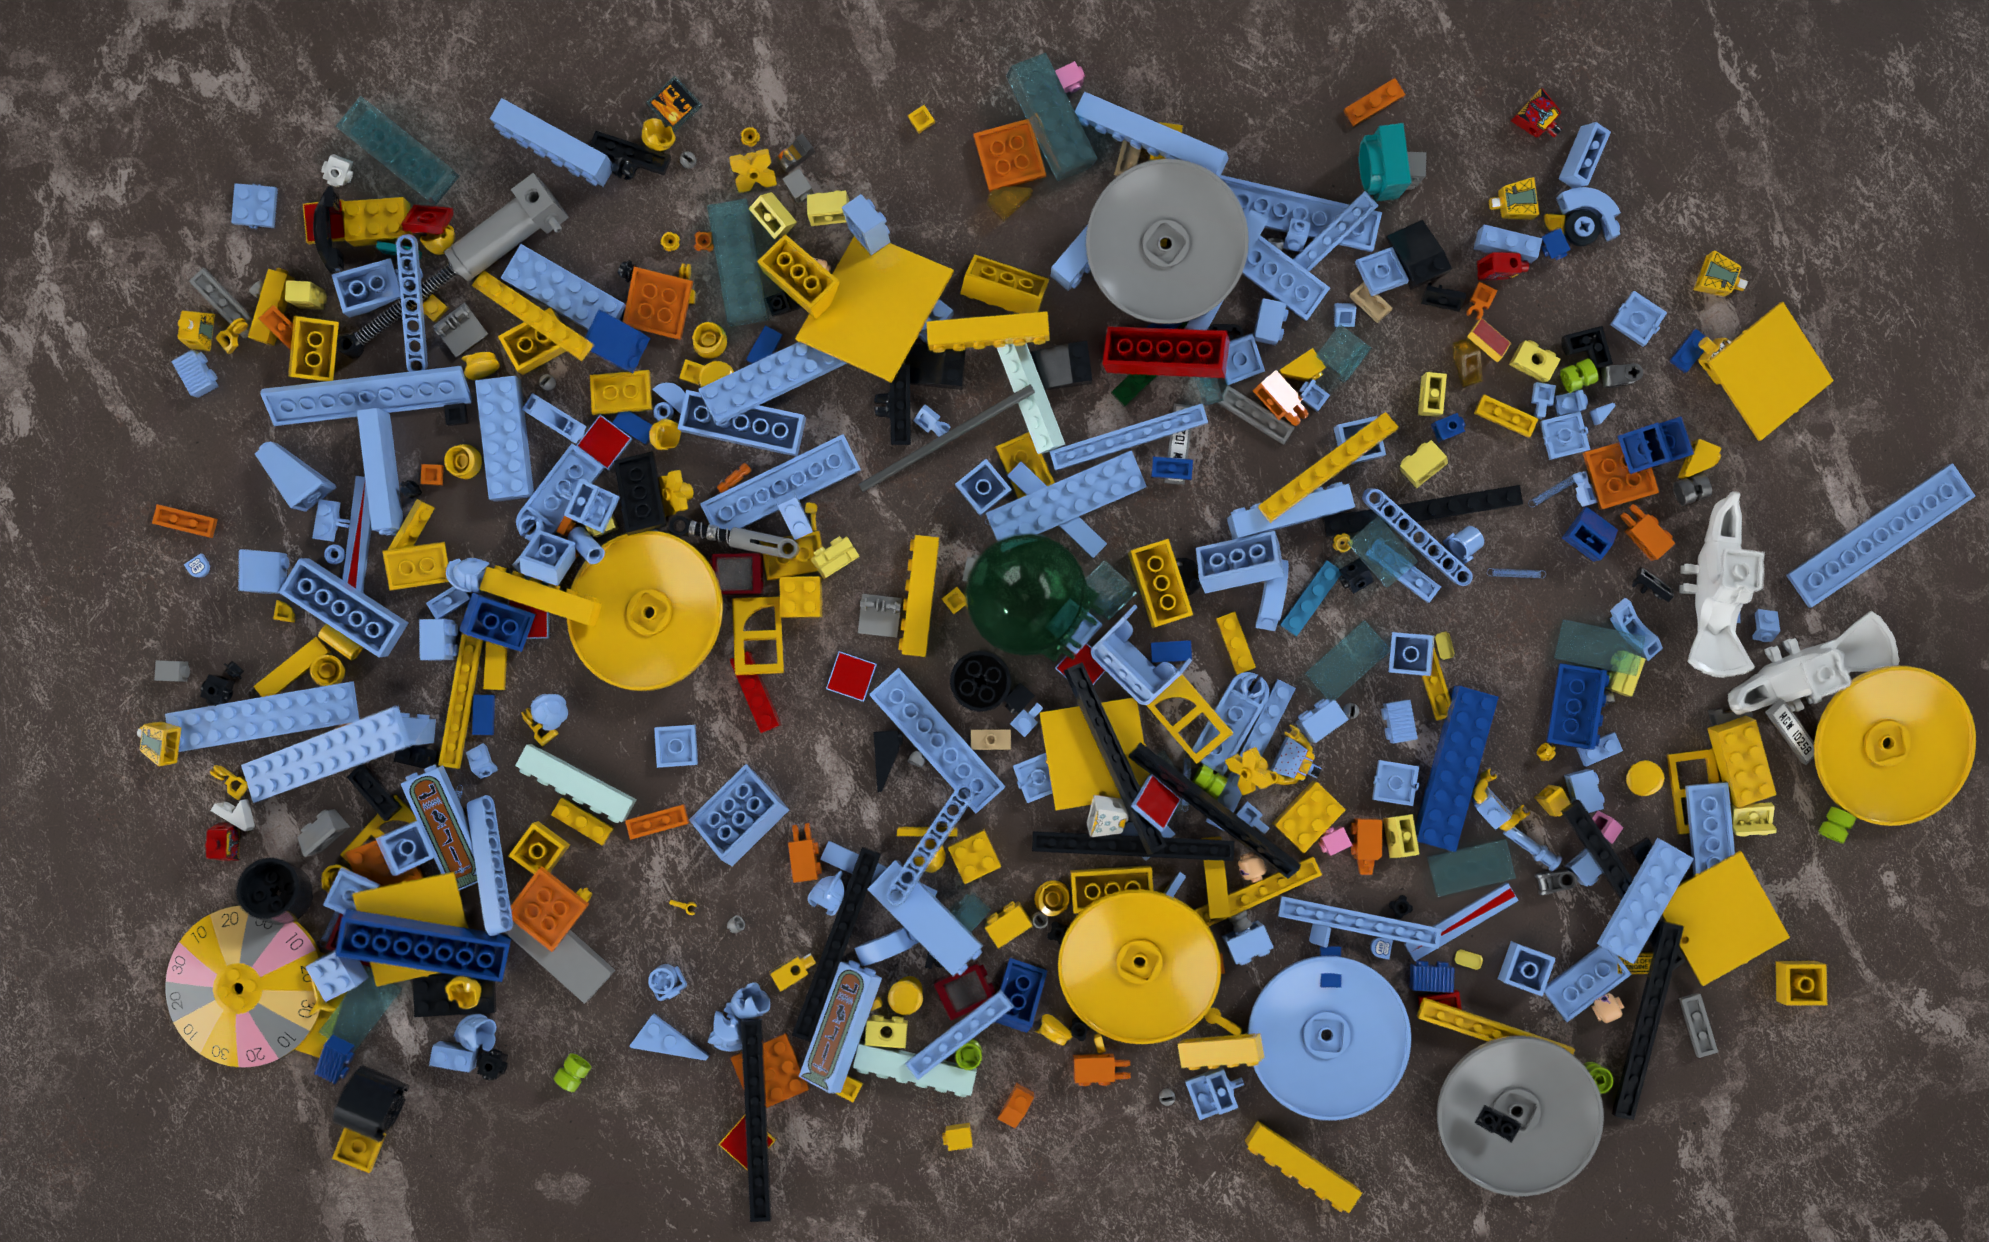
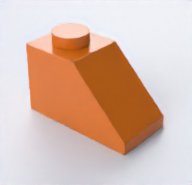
[997,1083,1034,1128]

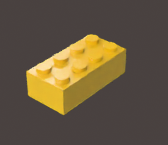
[1707,716,1776,808]
[1070,865,1153,913]

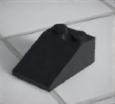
[1386,220,1452,290]
[1030,341,1092,390]
[905,344,966,390]

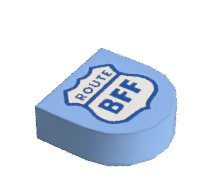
[184,554,210,578]
[1370,937,1393,960]

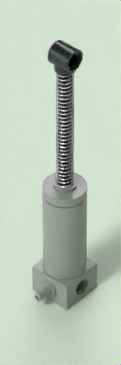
[336,173,569,359]

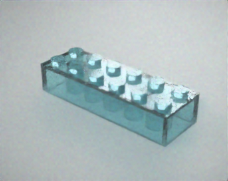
[1006,52,1098,182]
[335,95,460,206]
[707,198,770,327]

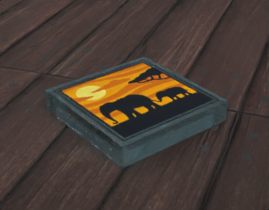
[646,76,703,132]

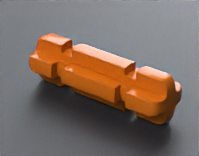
[717,463,752,493]

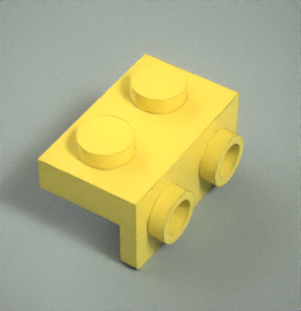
[1731,802,1777,837]

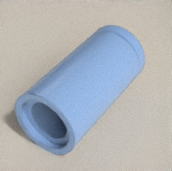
[568,527,605,564]

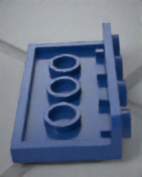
[1546,663,1609,750]

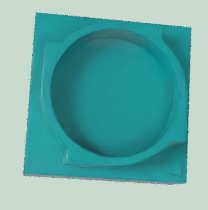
[1358,123,1411,202]

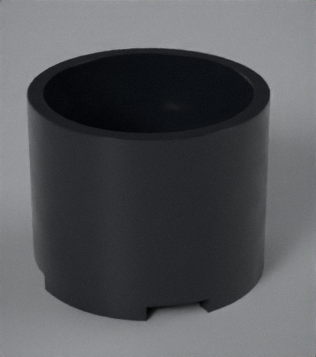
[950,651,1011,712]
[236,858,313,925]
[332,1065,409,1142]

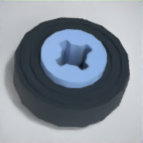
[1564,210,1601,246]

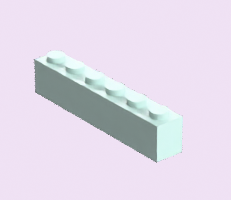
[997,343,1066,454]
[515,744,637,823]
[853,1040,977,1097]

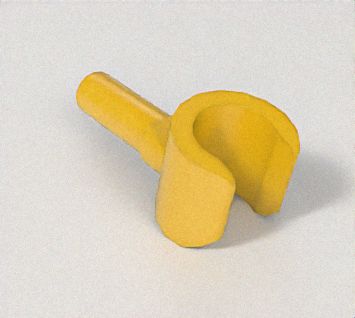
[805,502,817,531]
[669,900,697,915]

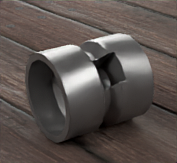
[1673,472,1712,506]

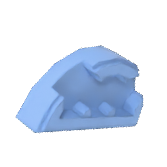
[653,382,685,414]
[1163,872,1186,897]

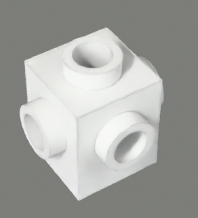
[321,154,353,187]

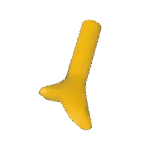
[309,976,336,1015]

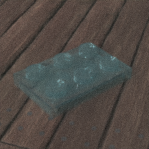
[1347,516,1418,588]

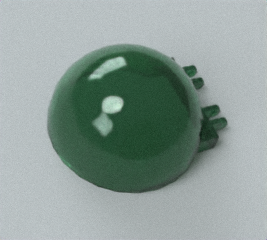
[965,533,1105,662]

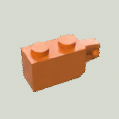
[1351,818,1382,875]

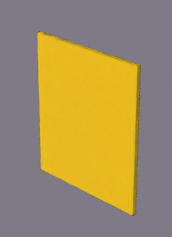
[795,236,954,383]

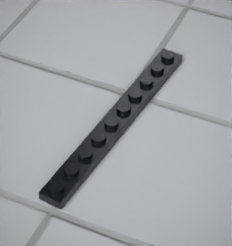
[1323,485,1523,537]
[1064,662,1167,855]
[1128,742,1301,879]
[1561,799,1687,970]
[1032,831,1234,861]
[792,847,882,1042]
[1612,921,1684,1120]
[741,1019,772,1222]

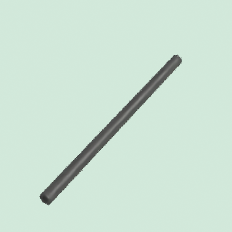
[859,384,1035,492]

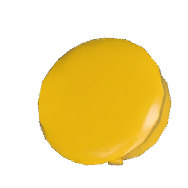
[692,322,727,359]
[461,352,500,380]
[699,361,734,388]
[444,444,482,479]
[1626,760,1664,796]
[1034,880,1070,916]
[888,976,923,1015]
[1035,1014,1072,1046]

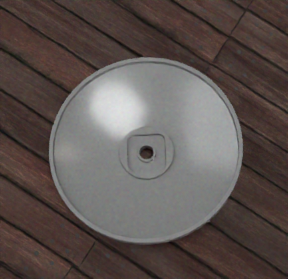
[1086,159,1249,324]
[1437,1036,1604,1196]

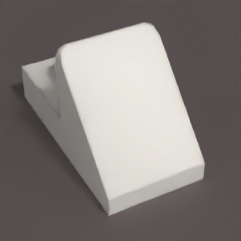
[210,799,255,831]

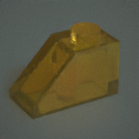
[987,186,1033,222]
[1452,338,1482,387]

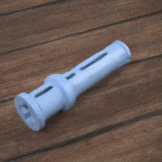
[1503,827,1562,871]

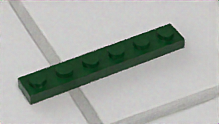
[1111,321,1189,407]

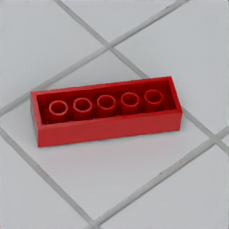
[1102,327,1230,378]

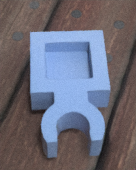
[1573,471,1598,507]

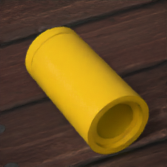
[318,624,364,661]

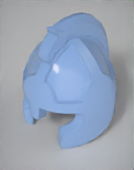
[446,558,490,594]
[531,694,568,730]
[808,871,845,916]
[724,983,770,1019]
[707,1011,742,1052]
[453,1014,497,1052]

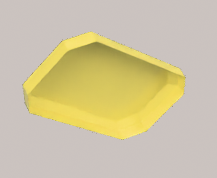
[1435,632,1455,660]
[1454,949,1483,970]

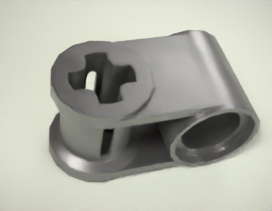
[1601,363,1643,388]
[1534,869,1577,895]

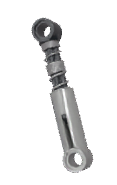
[669,516,799,559]

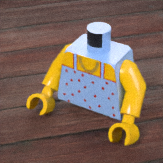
[1266,724,1322,785]
[1471,768,1530,831]

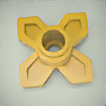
[729,149,777,193]
[659,470,693,517]
[1225,747,1274,795]

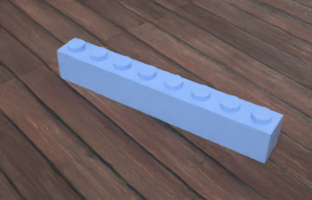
[1074,92,1229,177]

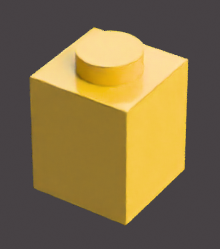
[942,1122,973,1151]

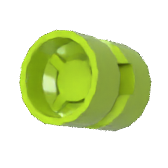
[1560,359,1598,393]
[1192,764,1228,799]
[1818,807,1857,844]
[956,1039,982,1070]
[553,1053,591,1092]
[1583,1061,1613,1094]

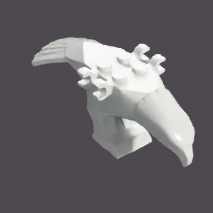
[1679,492,1764,678]
[1728,611,1900,715]

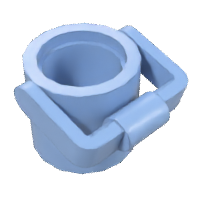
[1443,526,1484,565]
[648,964,687,1001]

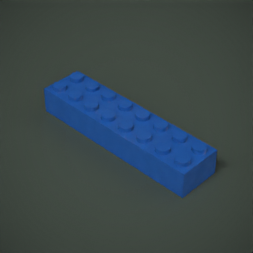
[1415,686,1499,852]
[335,909,511,982]

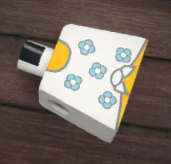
[1087,795,1132,837]

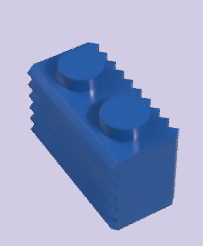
[1409,960,1454,992]
[314,1035,355,1084]

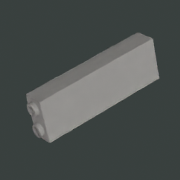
[505,892,616,1004]

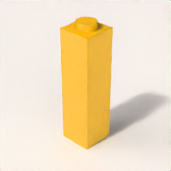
[248,268,295,346]

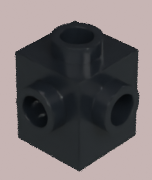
[1339,558,1374,594]
[200,674,236,706]
[476,1049,508,1080]

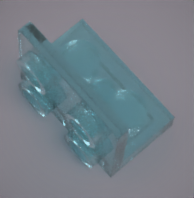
[1316,325,1372,383]
[1077,561,1137,621]

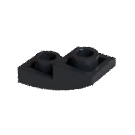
[766,291,803,317]
[1474,1105,1522,1143]

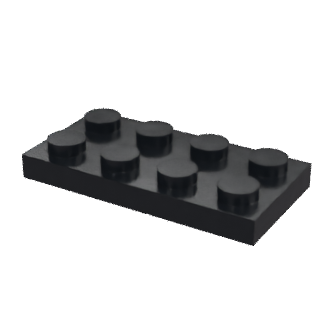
[614,451,667,535]
[413,974,497,1017]

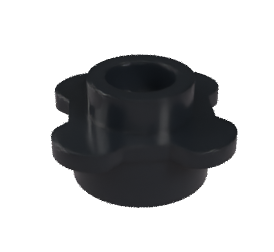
[618,260,637,282]
[400,480,422,499]
[224,661,244,679]
[1389,895,1413,919]
[1047,921,1069,944]
[1068,1018,1090,1041]

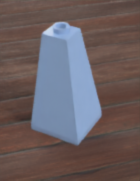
[255,441,337,512]

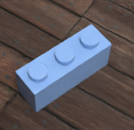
[1559,122,1611,188]
[1474,225,1542,263]

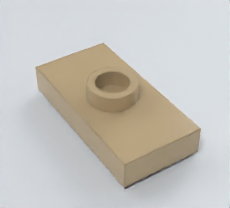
[1114,140,1142,176]
[1349,282,1392,323]
[971,729,1011,750]

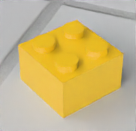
[780,576,822,618]
[509,821,570,874]
[948,829,1001,884]
[985,901,1032,949]
[1775,961,1827,1005]

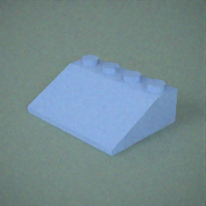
[689,764,789,866]

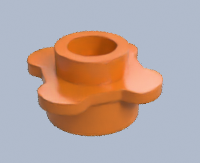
[694,232,714,252]

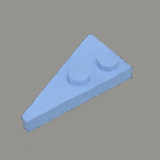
[630,1014,710,1061]

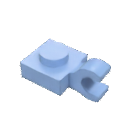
[1531,382,1556,420]
[913,405,951,437]
[1010,703,1043,737]
[1236,801,1270,834]

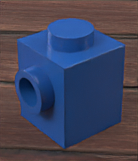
[1540,228,1571,260]
[1431,413,1465,443]

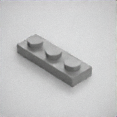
[1678,993,1718,1058]

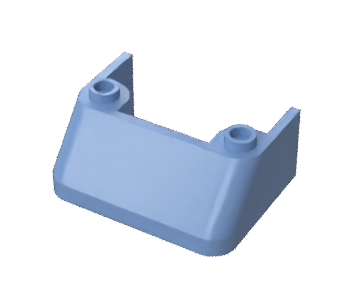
[1091,604,1192,705]

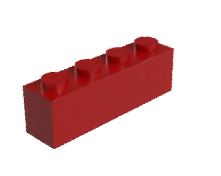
[729,652,782,733]

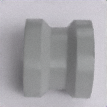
[1228,910,1253,933]

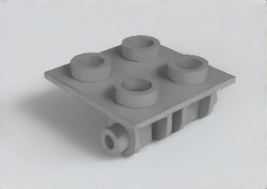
[433,303,488,358]
[858,594,902,638]

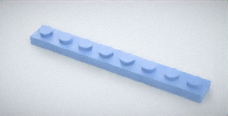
[1050,404,1208,471]
[1206,679,1296,831]
[1278,896,1442,949]

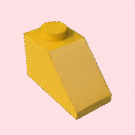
[1278,348,1326,382]
[1678,439,1721,479]
[1534,785,1571,817]

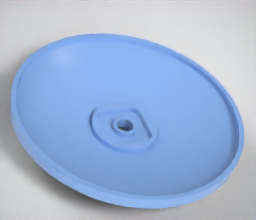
[1248,956,1411,1120]

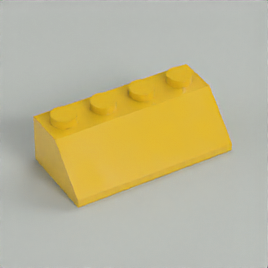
[757,234,840,319]
[960,254,1049,314]
[1128,538,1193,628]

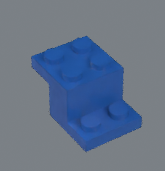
[1617,416,1694,474]

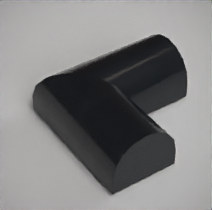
[1561,326,1613,369]

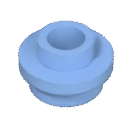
[653,402,674,421]
[324,544,345,564]

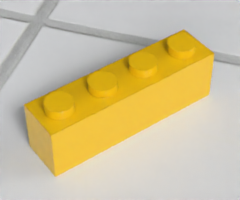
[1178,1033,1264,1070]

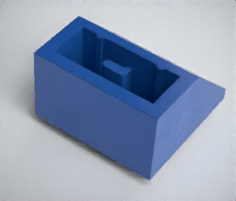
[1562,506,1618,562]

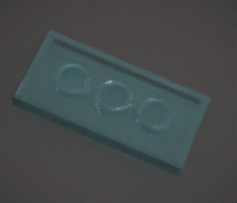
[1554,619,1646,676]
[1305,620,1391,700]
[1427,839,1516,897]
[319,967,402,1053]

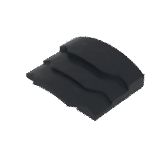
[313,186,344,274]

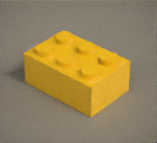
[343,197,412,246]
[498,307,566,375]
[288,316,339,381]
[1272,781,1346,853]

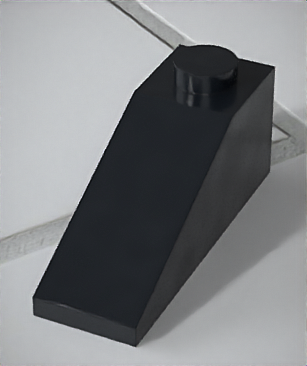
[873,730,903,792]

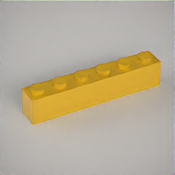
[926,311,1050,353]
[898,535,940,657]
[479,565,602,627]
[1245,1121,1362,1213]

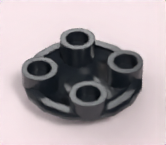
[1175,558,1201,596]

